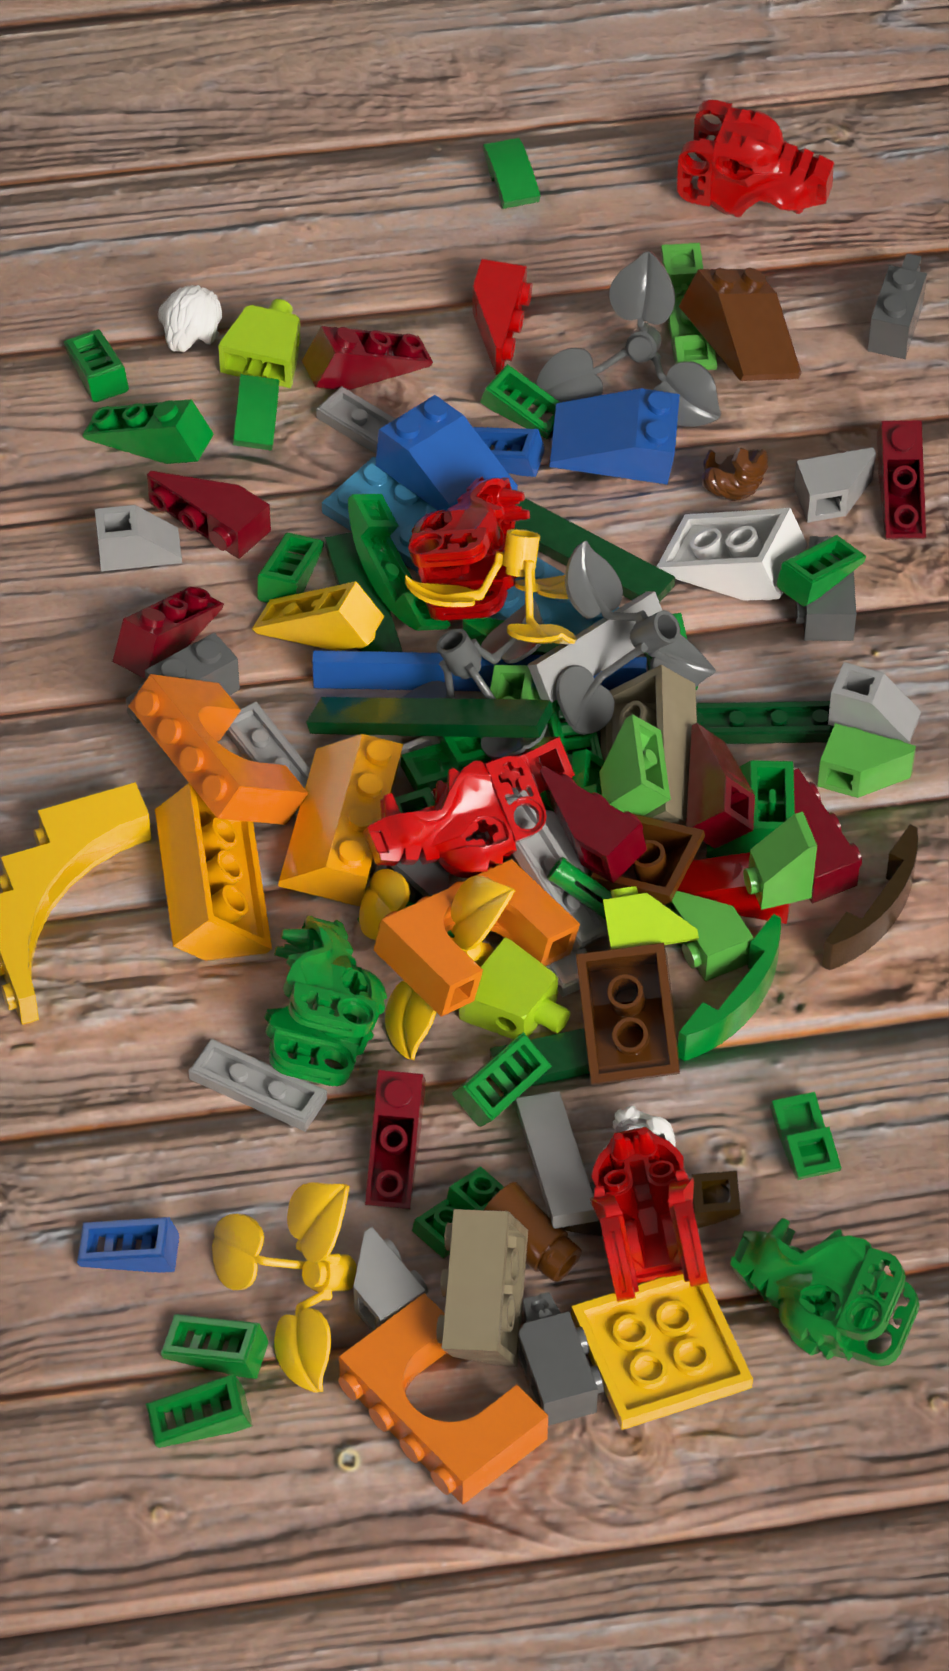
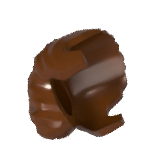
[701,448,768,501]

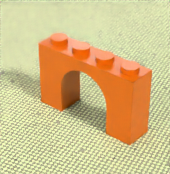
[129,674,308,825]
[373,859,580,1017]
[338,1293,548,1505]

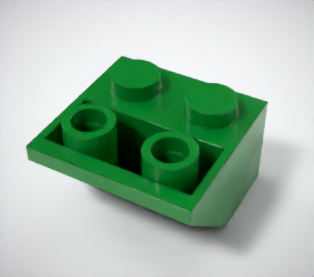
[706,760,795,858]

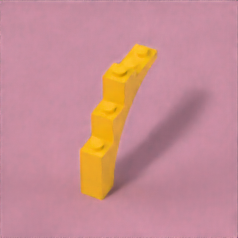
[0,782,151,1025]

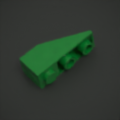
[82,399,214,464]

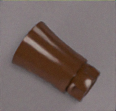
[484,1182,582,1282]

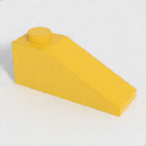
[252,581,384,651]

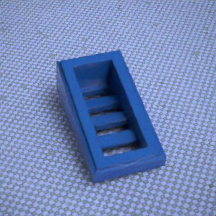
[473,427,545,477]
[77,1217,179,1273]

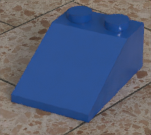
[549,388,680,485]
[375,395,518,511]

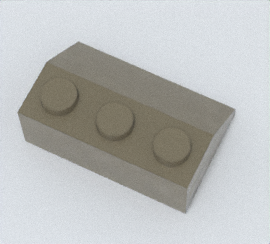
[437,1209,528,1367]

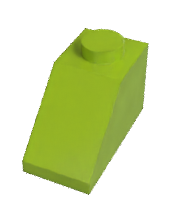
[603,886,699,950]

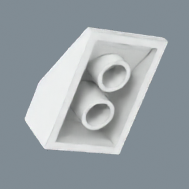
[656,508,807,601]

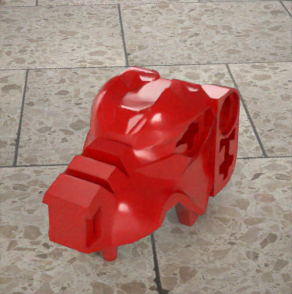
[677,100,834,217]
[408,477,530,621]
[363,756,547,878]
[590,1127,709,1302]

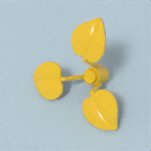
[405,529,576,644]
[359,869,515,1061]
[212,1182,357,1392]

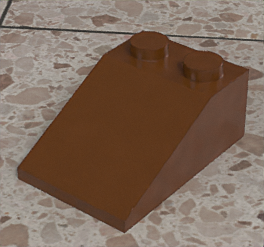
[679,268,802,381]
[576,943,680,1085]

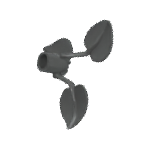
[536,251,721,427]
[556,541,716,735]
[402,599,547,760]

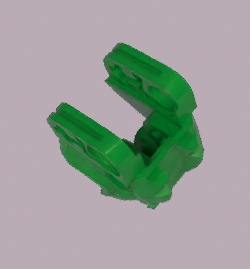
[264,915,387,1087]
[730,1218,920,1367]

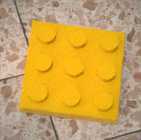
[571,1274,753,1430]

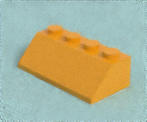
[278,734,403,907]
[155,783,272,961]

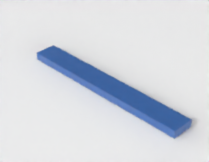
[312,650,647,692]

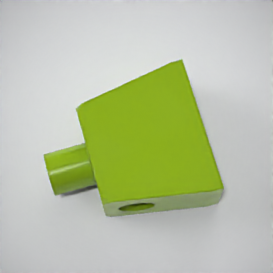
[218,299,301,389]
[459,937,570,1040]

